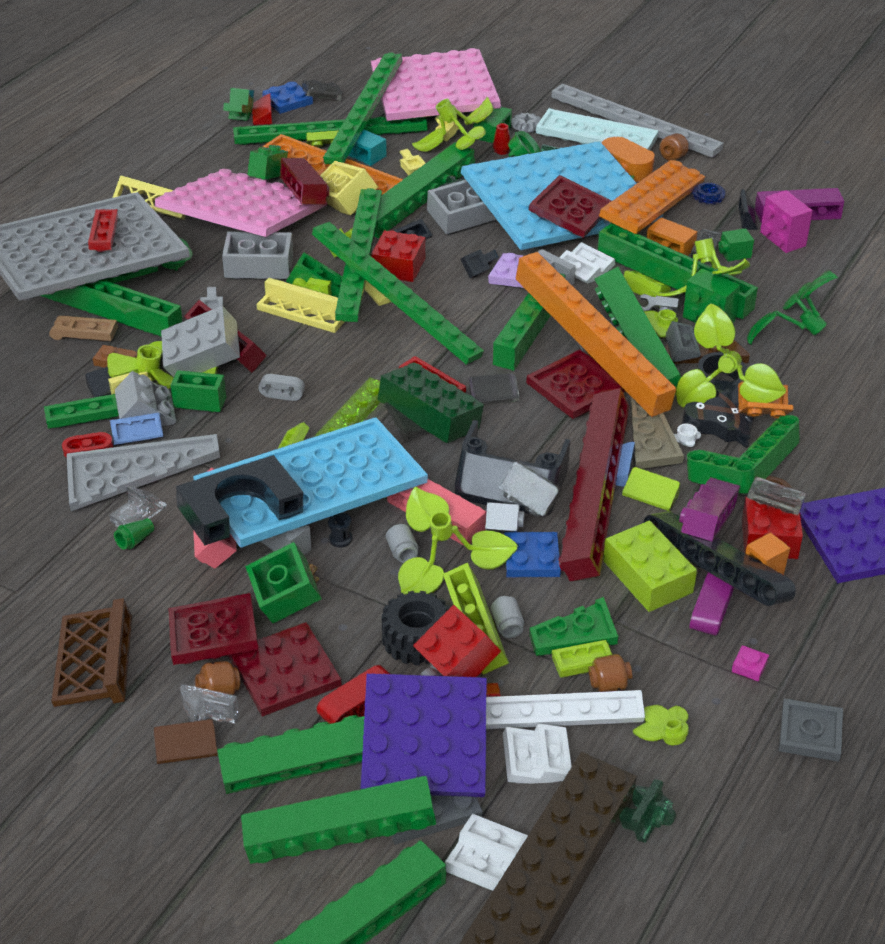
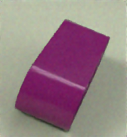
[689,572,734,636]

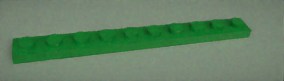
[323,53,403,164]
[233,117,427,145]
[335,188,382,322]
[312,222,484,365]

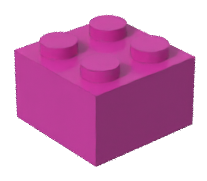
[760,190,813,253]

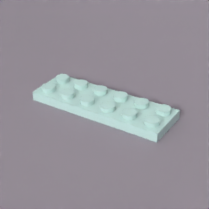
[536,109,658,150]

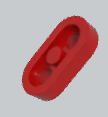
[62,432,113,458]

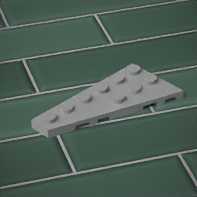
[67,434,220,511]

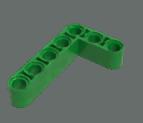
[687,415,800,494]

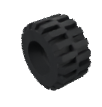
[382,591,450,665]

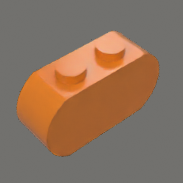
[601,137,654,182]

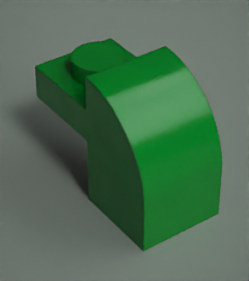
[223,88,254,121]

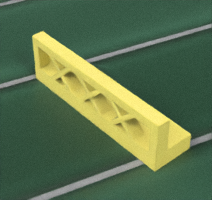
[113,176,186,220]
[257,278,345,333]

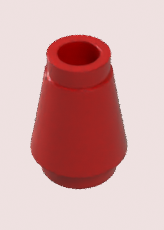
[492,123,511,155]

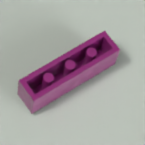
[755,188,845,223]
[679,477,740,541]

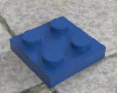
[262,82,313,114]
[505,532,560,577]

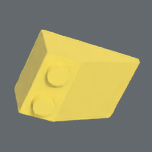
[320,161,378,215]

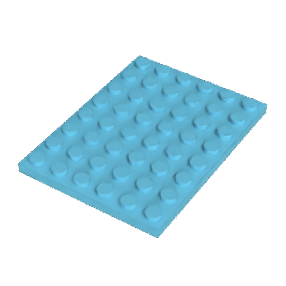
[461,141,663,250]

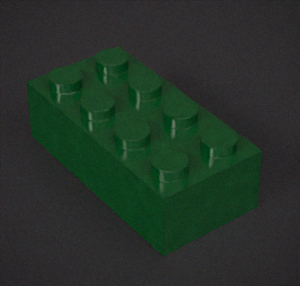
[377,363,484,443]

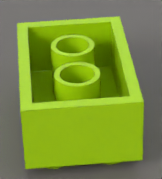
[603,520,697,612]

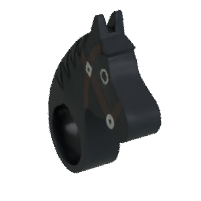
[682,352,754,448]

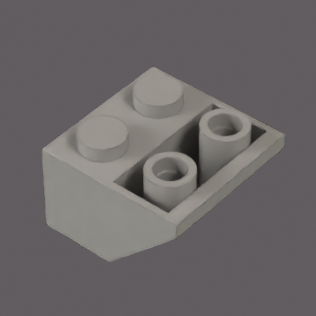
[115,371,176,426]

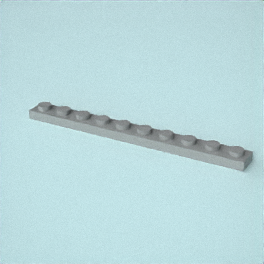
[552,84,723,158]

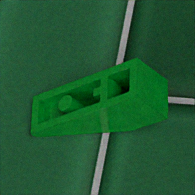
[286,252,343,298]

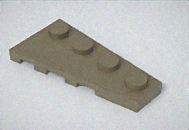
[630,397,684,469]

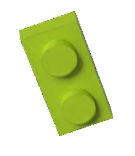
[306,131,338,147]

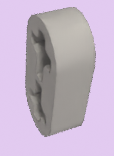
[258,374,305,401]

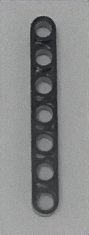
[643,511,796,606]

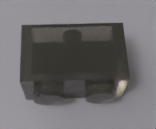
[499,461,563,517]

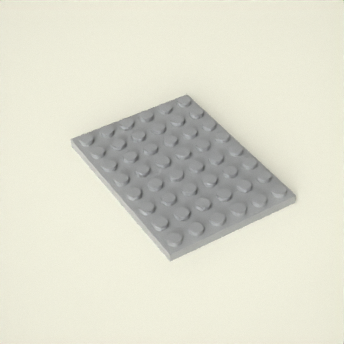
[0,192,189,301]

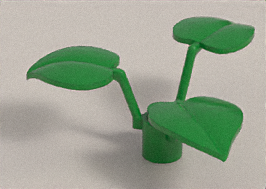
[747,270,838,346]

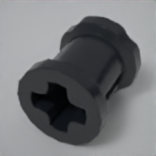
[328,513,352,548]

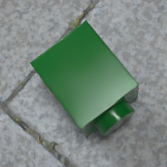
[718,228,754,262]

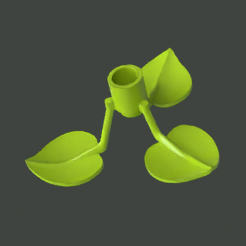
[412,97,493,152]
[651,238,750,297]
[676,304,786,407]
[398,487,518,594]

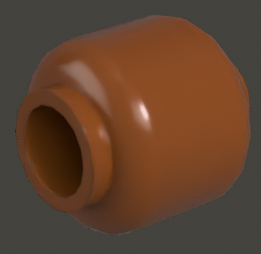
[659,133,689,161]
[588,654,632,692]
[195,661,240,701]

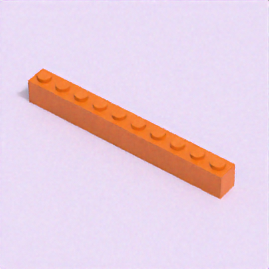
[516,252,677,417]

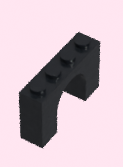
[176,455,303,546]

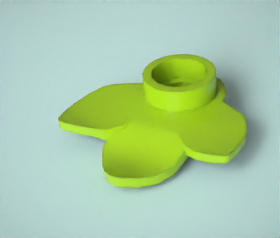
[644,309,678,338]
[633,705,689,745]

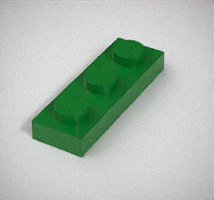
[44,394,119,429]

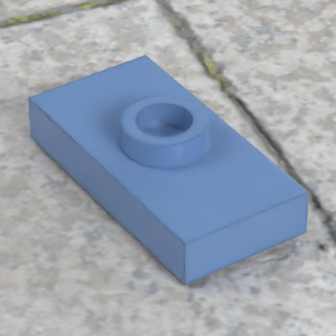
[110,413,163,445]

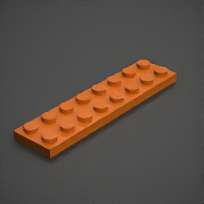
[263,134,403,195]
[599,160,706,234]

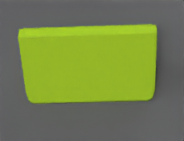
[624,270,671,297]
[622,467,680,511]

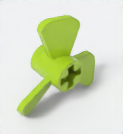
[107,341,174,389]

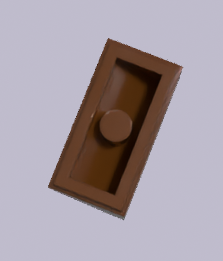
[154,719,217,764]

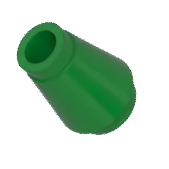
[114,518,154,550]

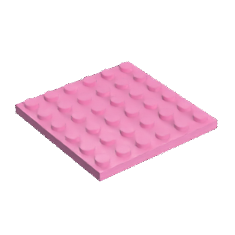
[371,48,501,121]
[155,169,327,237]

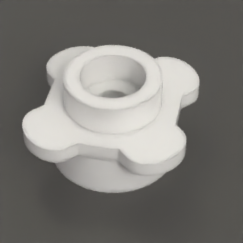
[674,424,701,447]

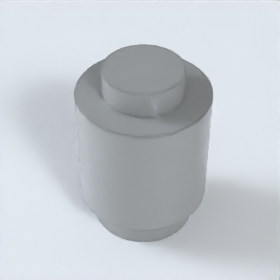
[386,524,418,563]
[490,596,524,638]

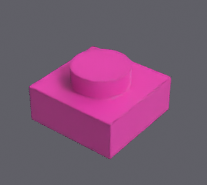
[731,645,769,682]

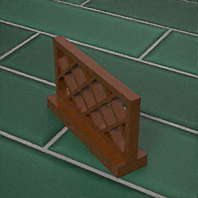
[51,598,132,707]

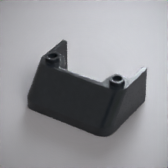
[454,420,571,517]

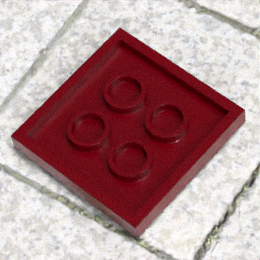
[528,175,612,238]
[526,349,626,419]
[168,593,259,665]
[229,622,342,717]

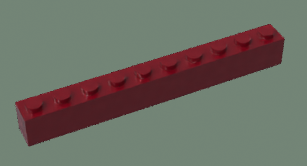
[559,388,629,581]

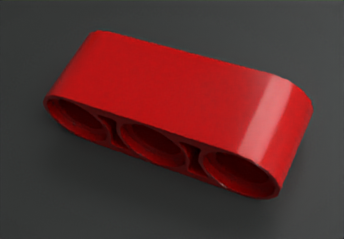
[316,665,390,724]

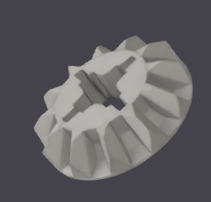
[511,112,541,133]

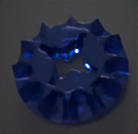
[692,182,725,204]

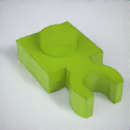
[292,278,331,296]

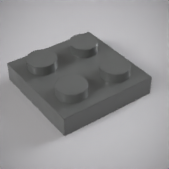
[779,698,843,762]

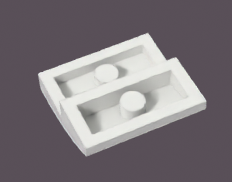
[559,242,616,284]
[503,723,572,784]
[445,814,528,891]

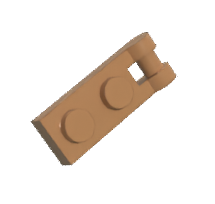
[49,316,118,341]

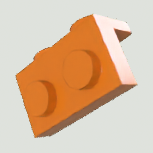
[738,381,794,418]

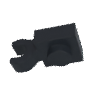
[460,249,499,278]

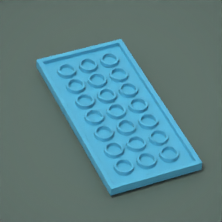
[193,417,428,548]

